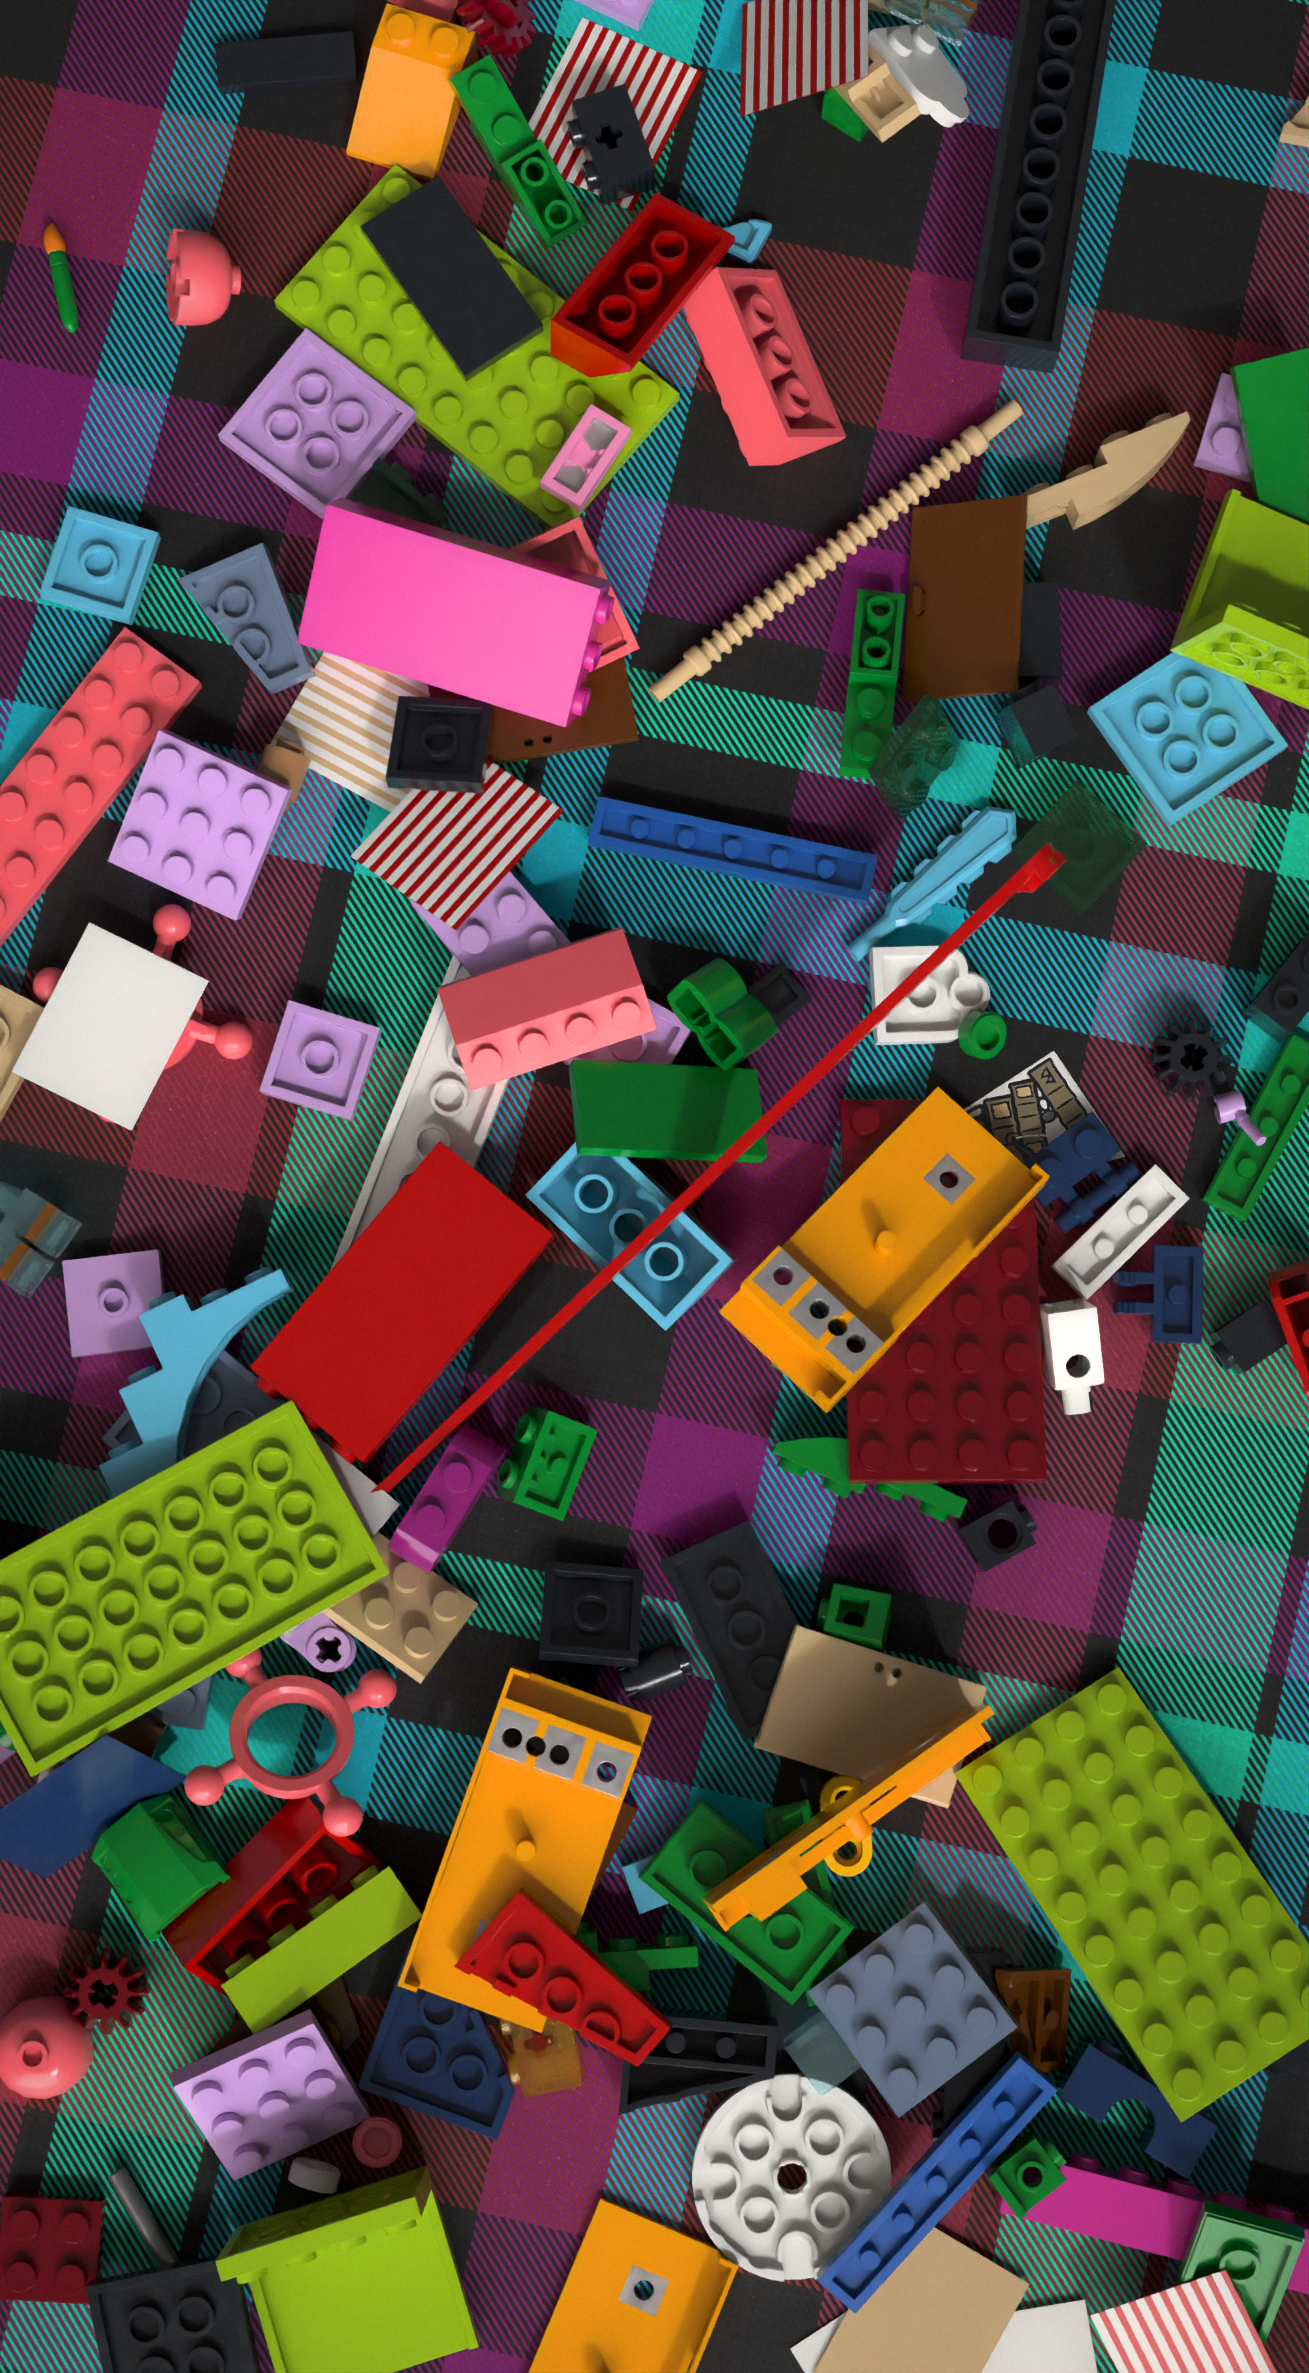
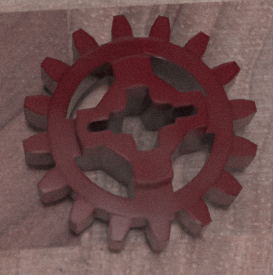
[456,0,536,58]

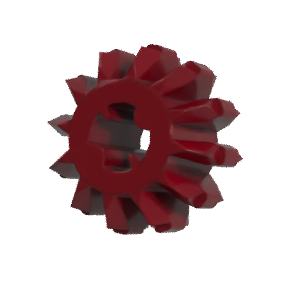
[64,1946,151,2035]

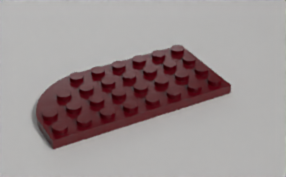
[839,1099,1047,1484]

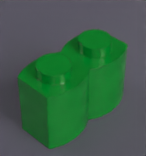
[667,957,778,1071]

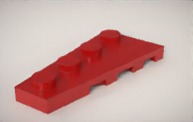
[454,1888,673,2067]

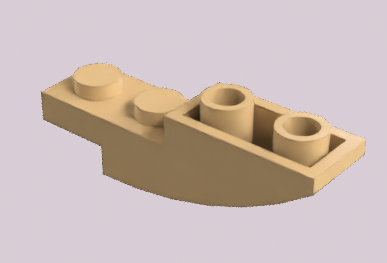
[833,43,921,143]
[1023,411,1191,530]

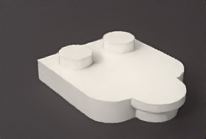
[868,23,969,127]
[869,946,990,1045]

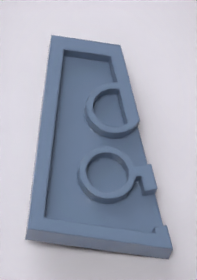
[177,543,316,694]

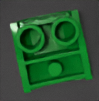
[91,1793,231,1942]

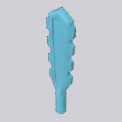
[846,806,1017,961]

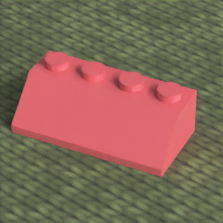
[683,267,846,466]
[437,927,657,1091]

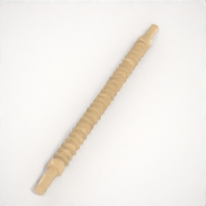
[648,399,1023,703]

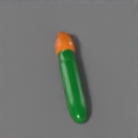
[43,223,79,333]

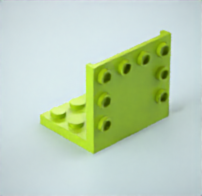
[1170,489,1309,710]
[215,2165,480,2373]

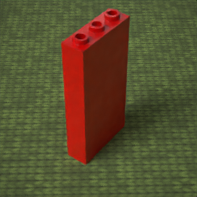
[249,1141,555,1464]

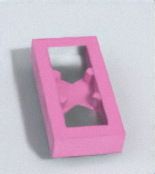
[540,404,631,512]

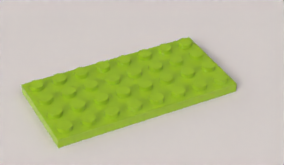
[274,164,680,529]
[0,1400,390,1777]
[954,1667,1309,2123]

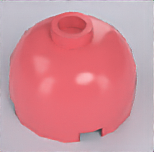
[166,229,241,326]
[0,1995,94,2099]

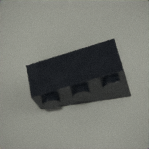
[618,2006,778,2115]

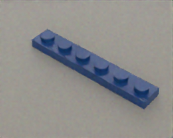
[588,796,878,905]
[817,2051,1058,2314]

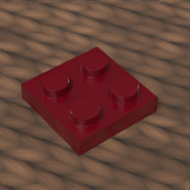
[0,2192,106,2305]

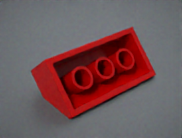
[550,192,735,378]
[160,1795,383,1999]

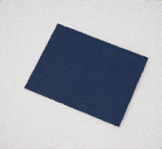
[0,1734,186,1878]

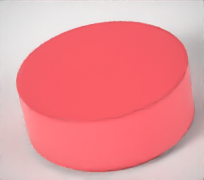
[352,2114,403,2168]

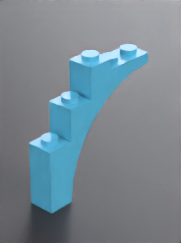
[99,1266,294,1498]

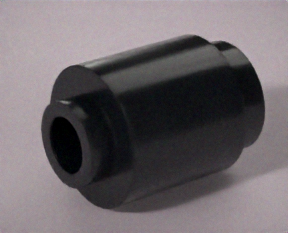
[617,1638,693,1702]

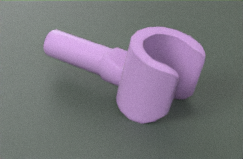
[1214,1091,1266,1146]

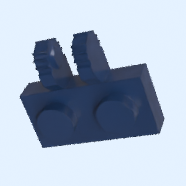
[1113,1245,1203,1345]

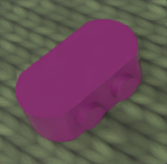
[387,1423,507,1575]

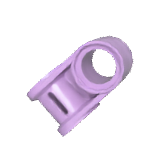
[280,1613,357,1672]

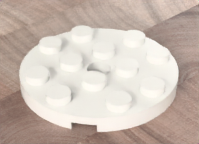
[692,2073,892,2282]

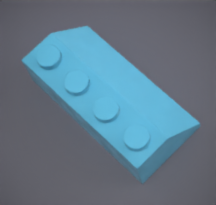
[525,1142,738,1331]

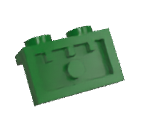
[496,1405,598,1521]

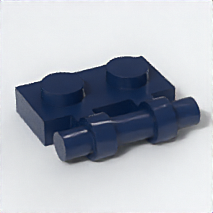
[1023,1111,1141,1234]

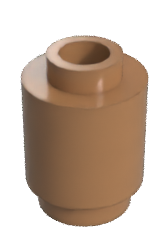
[256,738,311,813]

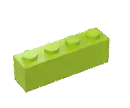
[221,1864,422,2034]

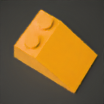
[346,3,479,181]

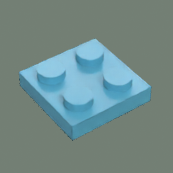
[39,506,161,625]

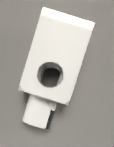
[1040,1298,1104,1415]

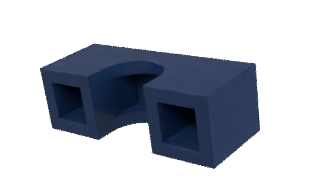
[1055,2036,1218,2179]

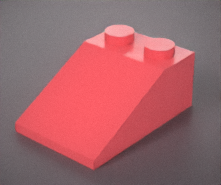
[508,517,640,673]

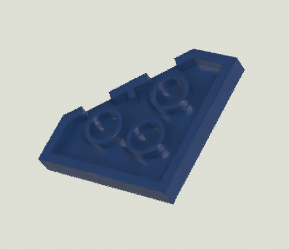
[357,1942,515,2141]

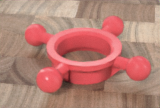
[33,904,253,1123]
[184,1648,397,1837]

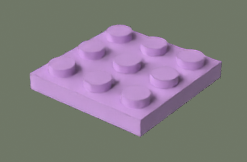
[218,328,417,519]
[108,729,293,921]
[171,2009,370,2181]

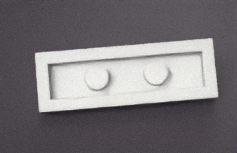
[1051,1164,1190,1301]

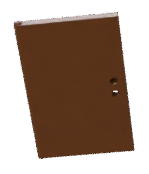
[902,494,1028,702]
[428,656,639,765]

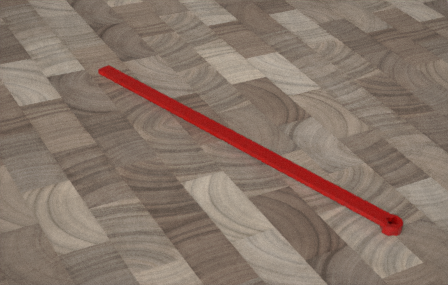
[371,842,1068,1495]

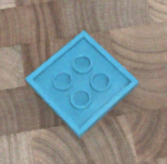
[1087,652,1288,828]

